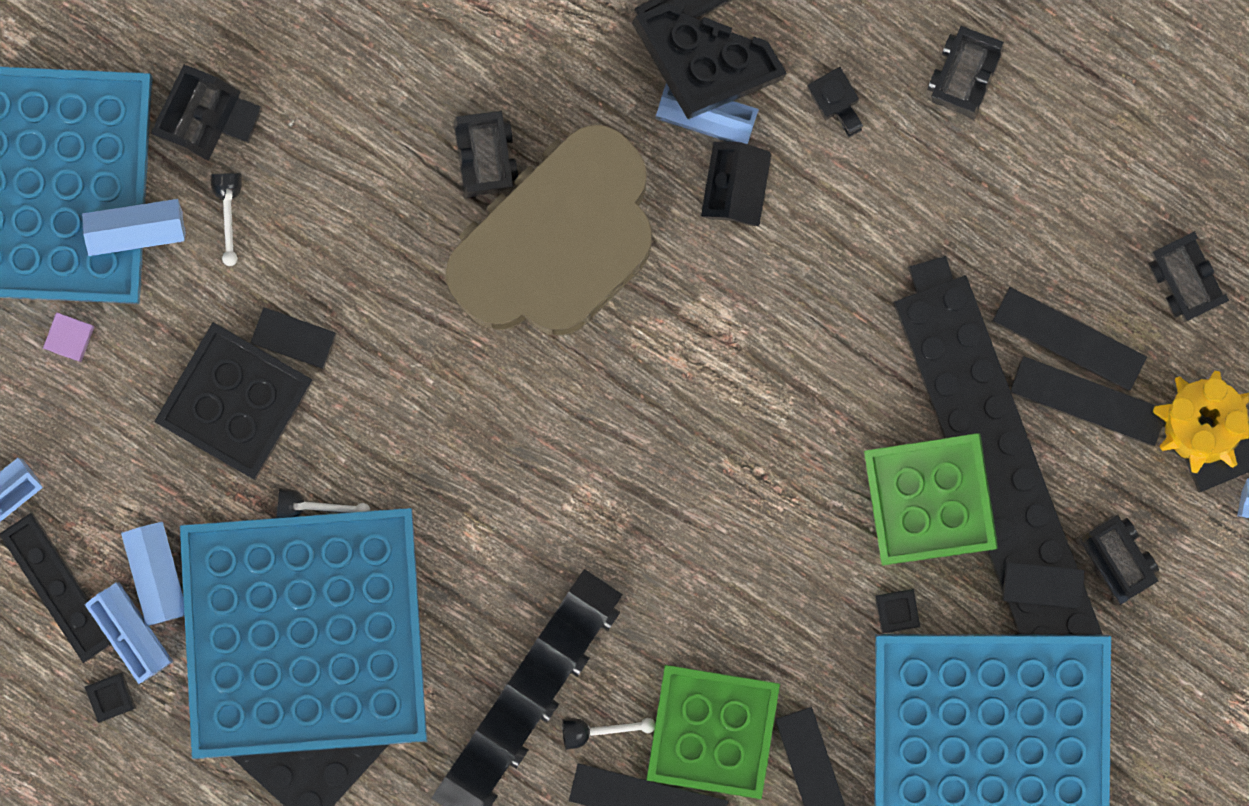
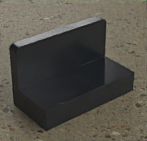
[701,142,771,226]

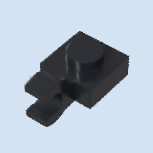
[807,67,863,138]

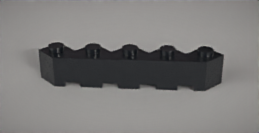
[432,569,623,806]

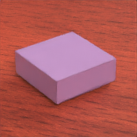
[43,312,95,362]

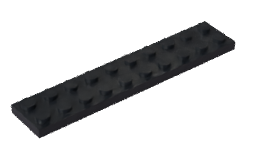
[893,275,1103,635]

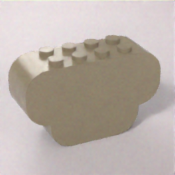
[446,125,652,336]

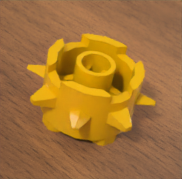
[1153,370,1249,473]

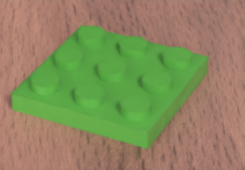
[864,433,998,565]
[646,665,780,799]

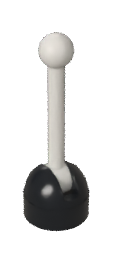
[210,173,242,266]
[277,488,370,518]
[562,718,655,750]

